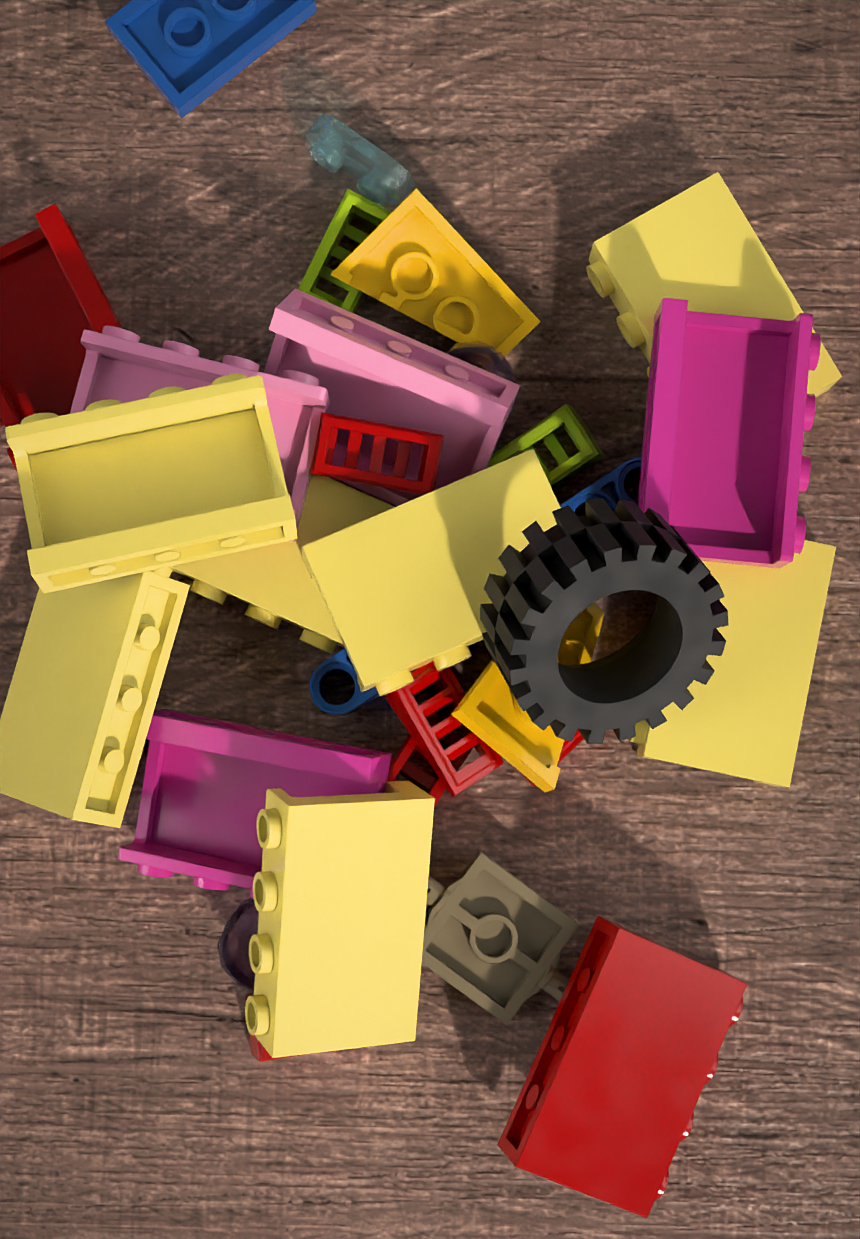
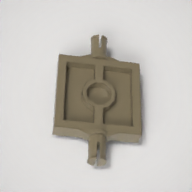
[422,850,579,1025]

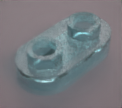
[305,114,415,207]

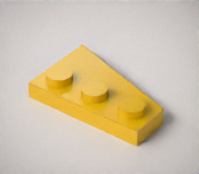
[330,188,541,364]
[451,603,605,793]

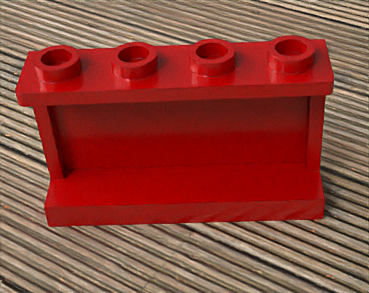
[0,203,123,471]
[497,915,747,1218]

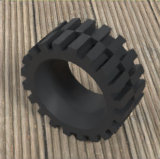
[480,498,729,744]

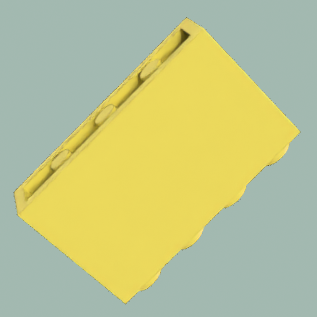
[586,172,842,397]
[5,373,298,593]
[302,449,561,696]
[150,474,394,654]
[630,540,836,787]
[0,571,190,828]
[245,781,435,1058]

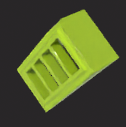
[298,189,392,313]
[487,404,605,490]

